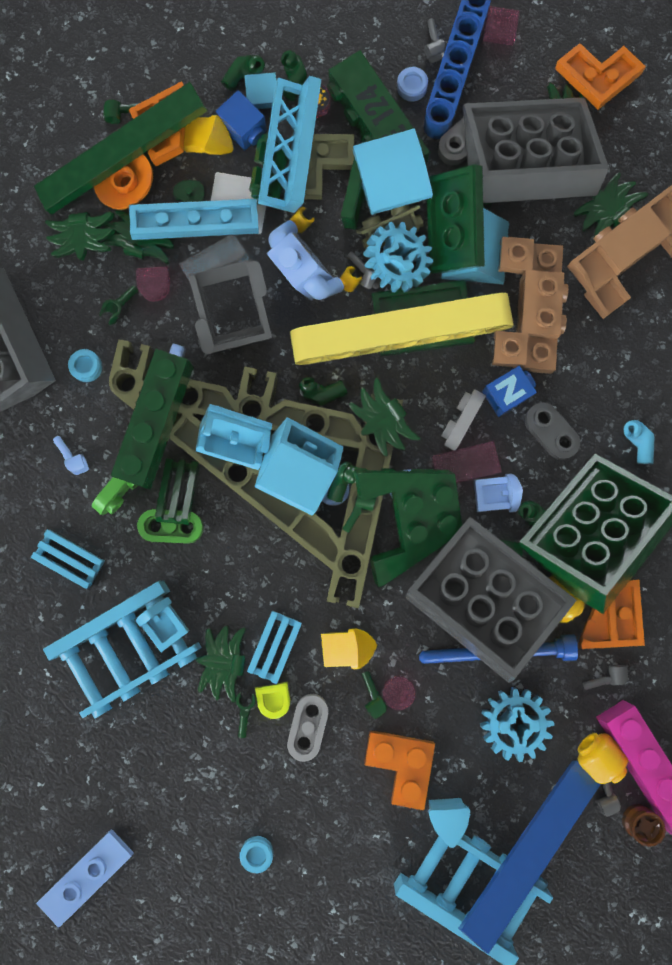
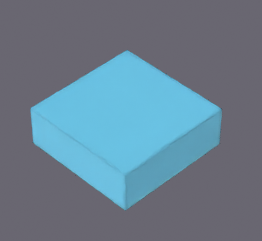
[245,73,276,109]

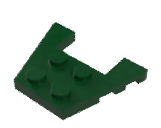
[353,468,462,588]

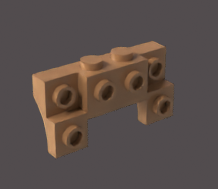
[567,185,672,319]
[492,237,568,374]

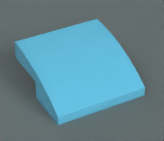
[353,128,433,215]

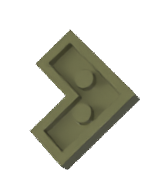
[291,133,354,200]

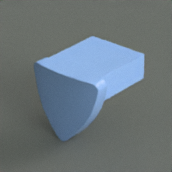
[473,473,523,512]

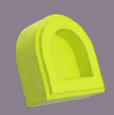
[255,682,291,719]

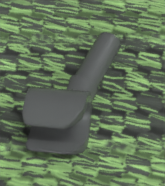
[425,18,445,64]
[347,251,381,289]
[582,664,628,690]
[597,782,621,817]

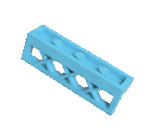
[258,75,322,213]

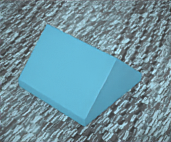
[441,208,509,284]

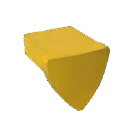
[184,115,234,155]
[321,629,377,669]

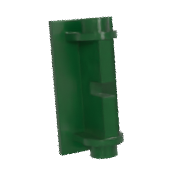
[249,134,289,205]

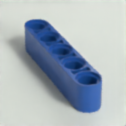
[423,0,491,139]

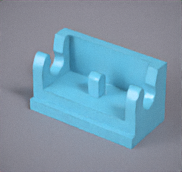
[195,404,272,470]

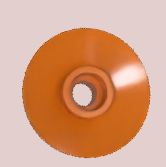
[94,154,153,210]

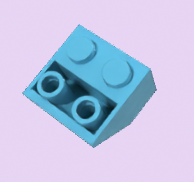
[255,417,344,515]

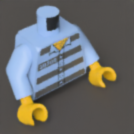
[267,207,362,300]

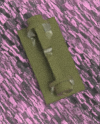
[356,204,424,249]

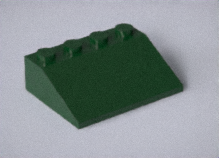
[519,454,672,614]

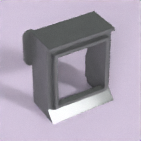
[189,259,272,354]

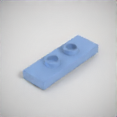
[36,829,134,928]

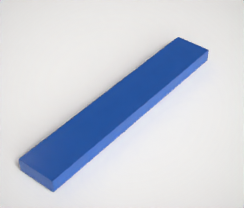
[458,761,601,954]

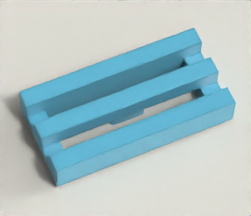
[30,529,105,589]
[247,611,302,684]

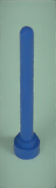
[419,634,578,664]

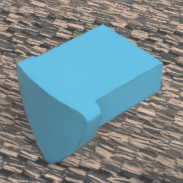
[136,597,189,652]
[428,798,470,848]

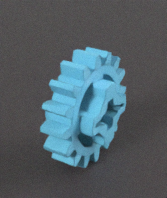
[363,222,433,293]
[480,687,554,762]

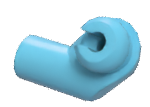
[623,420,655,464]

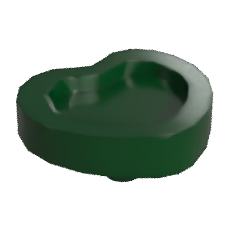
[173,180,205,202]

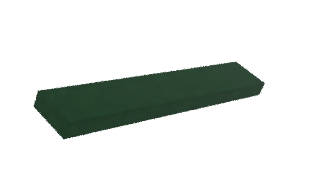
[34,82,207,215]

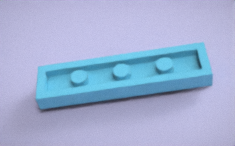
[129,199,259,240]

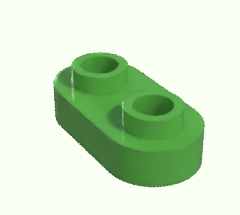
[92,477,138,516]
[137,509,204,544]

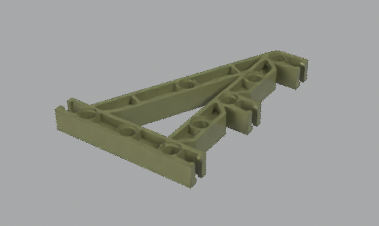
[109,339,403,608]

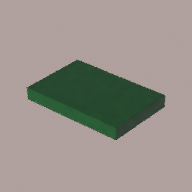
[427,164,485,274]
[371,280,475,357]

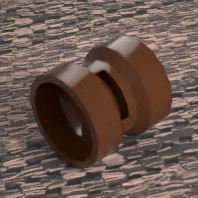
[622,804,666,847]

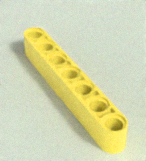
[290,293,514,365]

